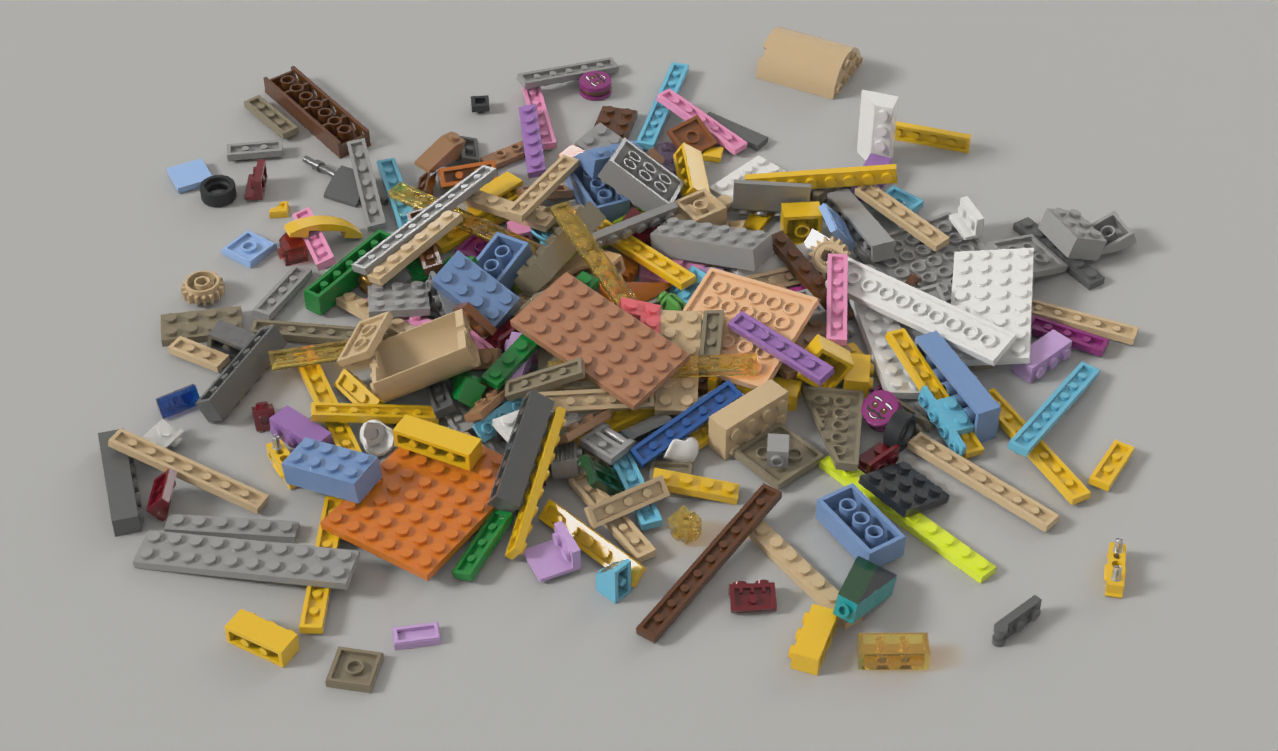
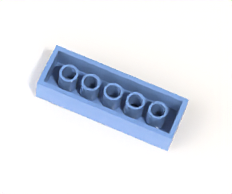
[915,331,1001,443]

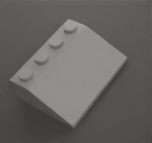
[598,137,685,212]
[733,179,811,218]

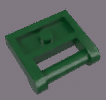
[578,454,624,496]

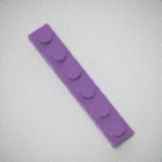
[518,104,546,179]
[728,311,835,386]

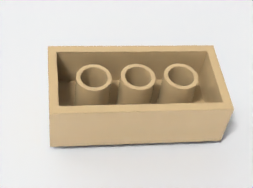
[708,379,788,461]

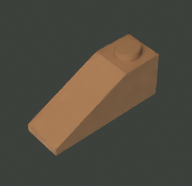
[414,131,466,174]

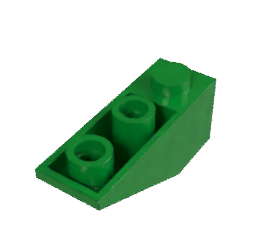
[451,372,486,408]

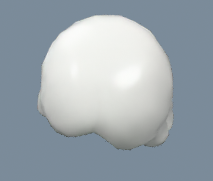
[360,419,395,457]
[662,436,699,463]

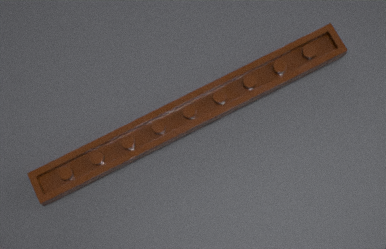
[636,483,782,644]

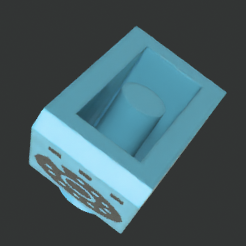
[596,559,631,604]

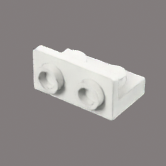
[949,196,984,240]
[142,419,184,449]

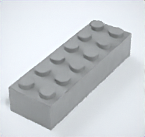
[650,217,773,271]

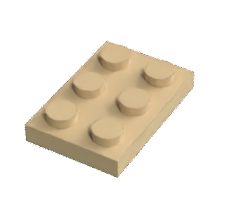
[337,311,394,367]

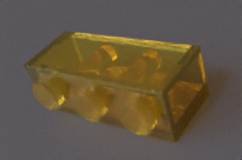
[856,633,930,670]

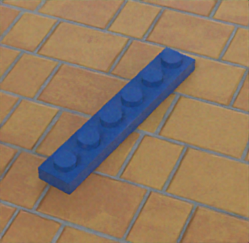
[629,380,742,468]

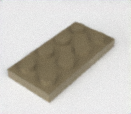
[161,306,243,347]

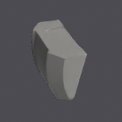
[1091,211,1137,256]

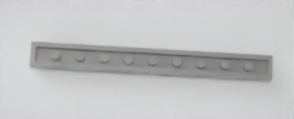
[351,165,498,275]

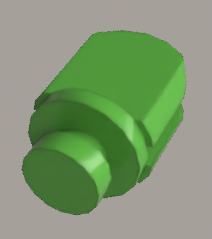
[657,291,686,311]

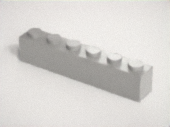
[827,188,896,263]

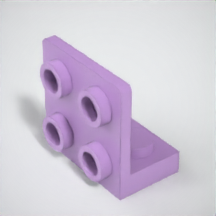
[523,521,581,582]

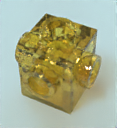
[667,505,702,545]

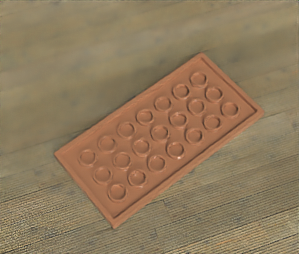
[510,272,690,411]

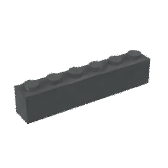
[195,325,287,423]
[487,389,555,513]
[98,428,144,537]

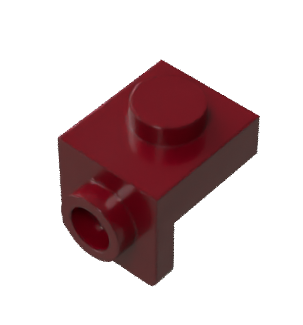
[251,401,275,432]

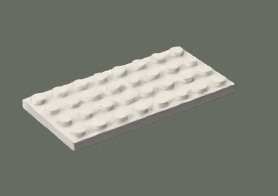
[950,248,1034,366]

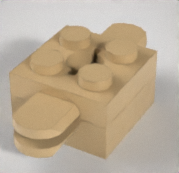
[674,188,733,226]

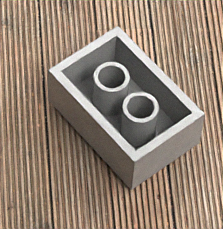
[1038,208,1107,261]

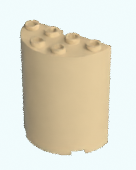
[756,26,863,100]
[370,309,481,403]

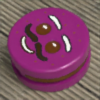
[579,71,612,101]
[861,390,903,432]

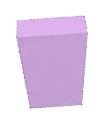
[392,622,441,650]

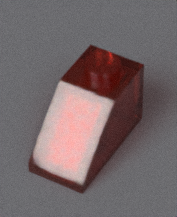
[277,232,309,266]

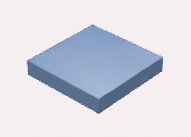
[166,158,212,193]
[819,203,856,251]
[222,230,277,269]

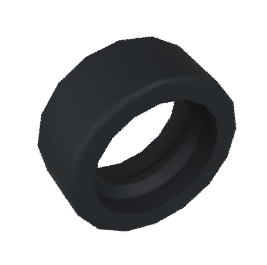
[200,175,237,207]
[883,409,917,452]

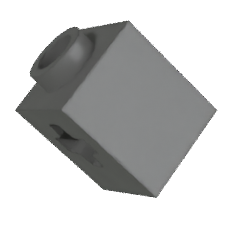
[766,433,789,468]

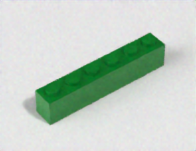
[303,229,391,316]

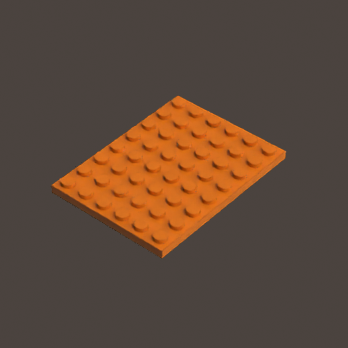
[320,420,504,581]

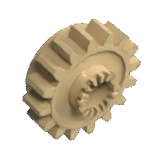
[807,236,851,280]
[181,270,225,306]

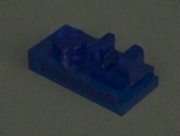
[156,384,200,419]

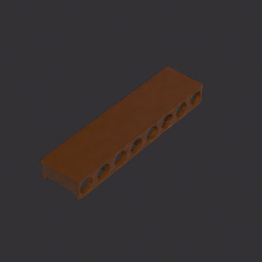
[263,66,371,159]

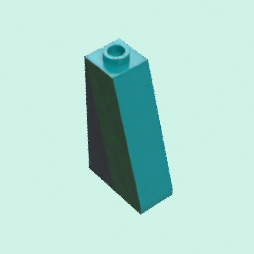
[833,556,897,624]

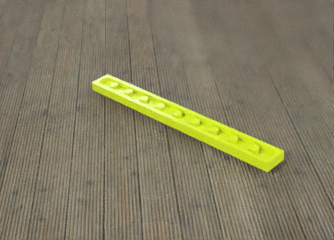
[819,455,996,584]

